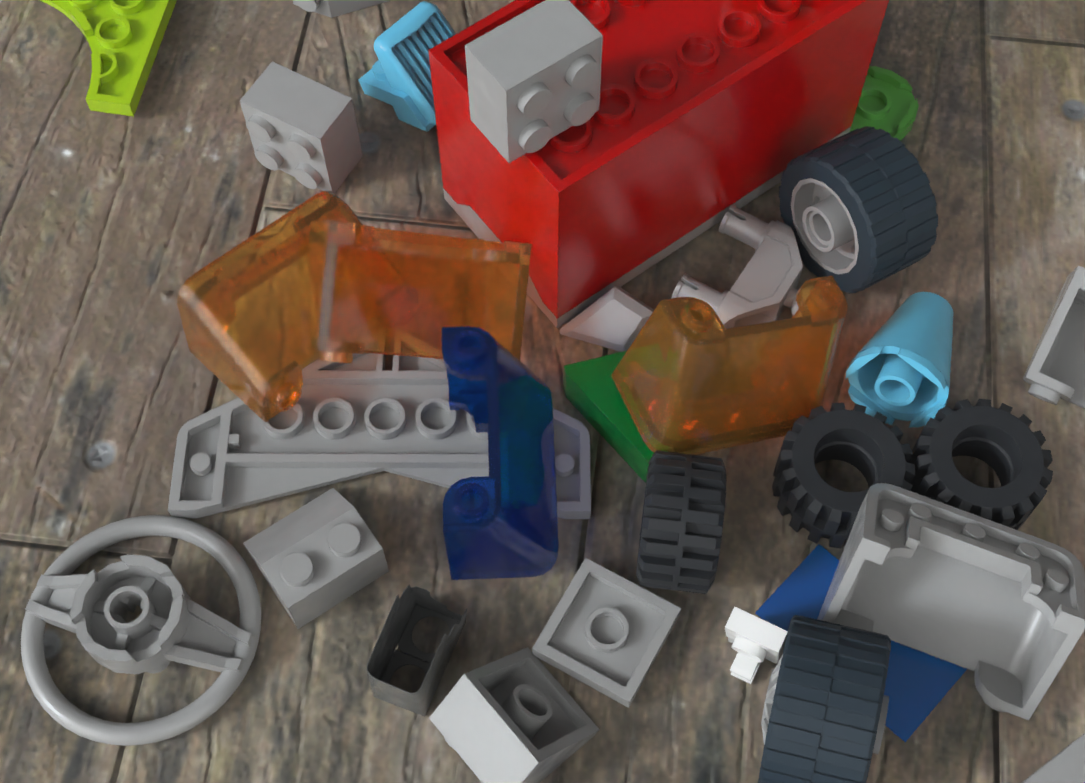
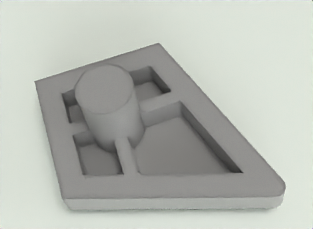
[559,285,657,352]

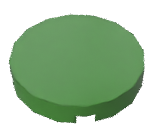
[850,66,919,141]

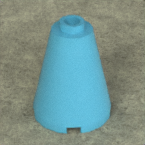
[845,292,954,428]

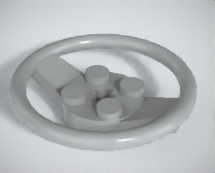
[21,515,261,746]

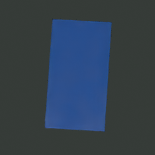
[755,544,967,742]

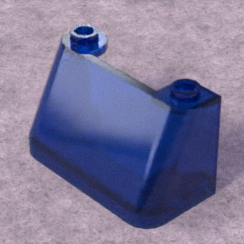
[442,326,559,580]

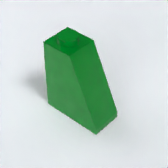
[563,342,699,483]

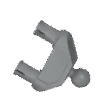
[671,204,830,336]

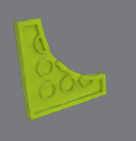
[39,0,177,117]

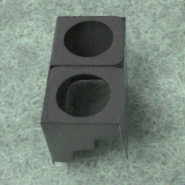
[367,585,467,716]

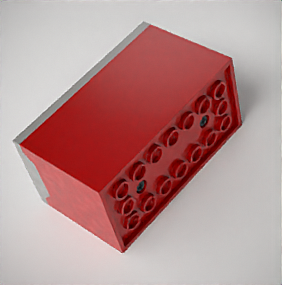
[428,0,889,328]

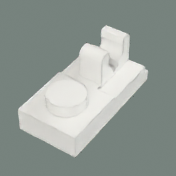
[725,606,788,684]

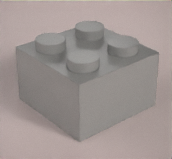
[465,0,603,163]
[240,61,363,195]

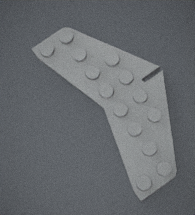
[168,329,591,519]

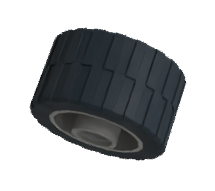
[779,126,938,294]
[758,615,891,783]

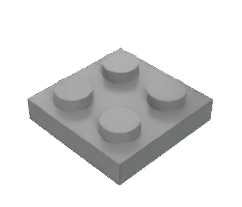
[532,558,681,708]

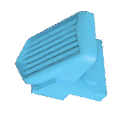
[358,1,456,132]

